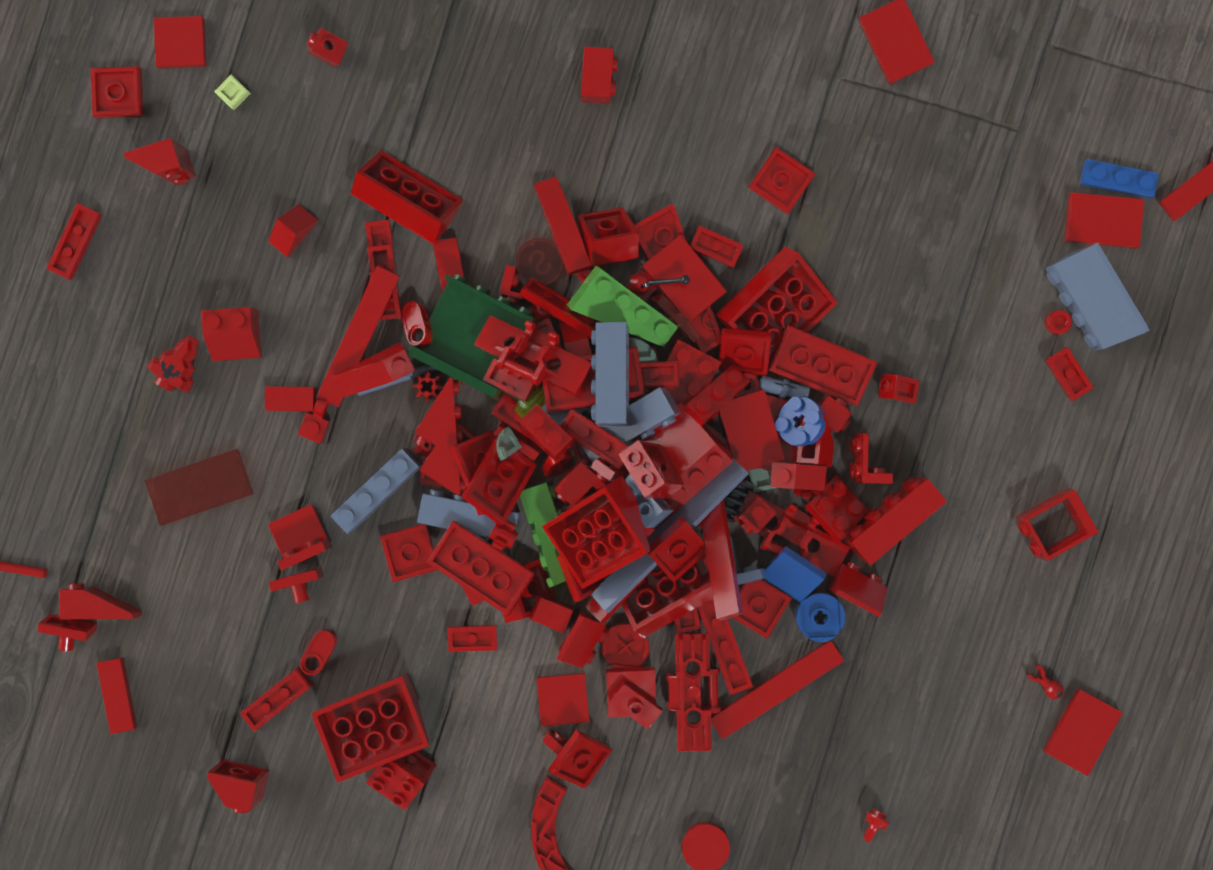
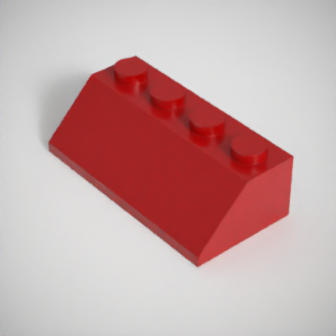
[350,150,463,244]

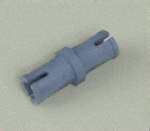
[759,375,810,398]

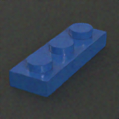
[1080,159,1159,199]

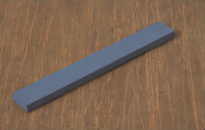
[591,458,749,613]

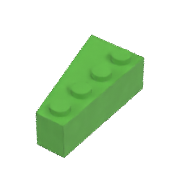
[567,266,678,347]

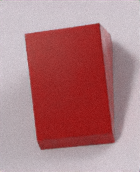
[268,204,318,257]
[529,596,576,634]

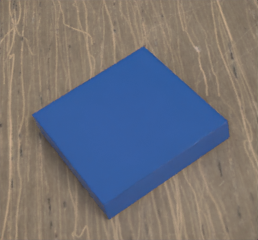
[764,546,827,602]

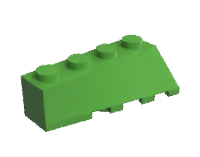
[520,482,566,588]

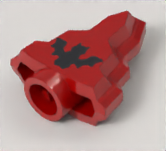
[146,335,199,393]

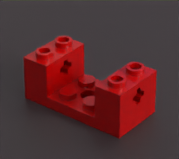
[554,453,656,537]

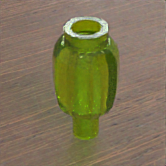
[514,385,546,418]

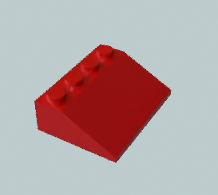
[716,247,838,368]
[624,401,733,526]
[542,476,650,589]
[607,554,713,638]
[311,673,430,783]

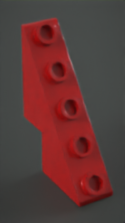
[415,377,466,496]

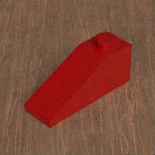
[334,342,415,397]
[59,583,142,619]

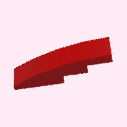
[534,177,591,276]
[365,219,401,320]

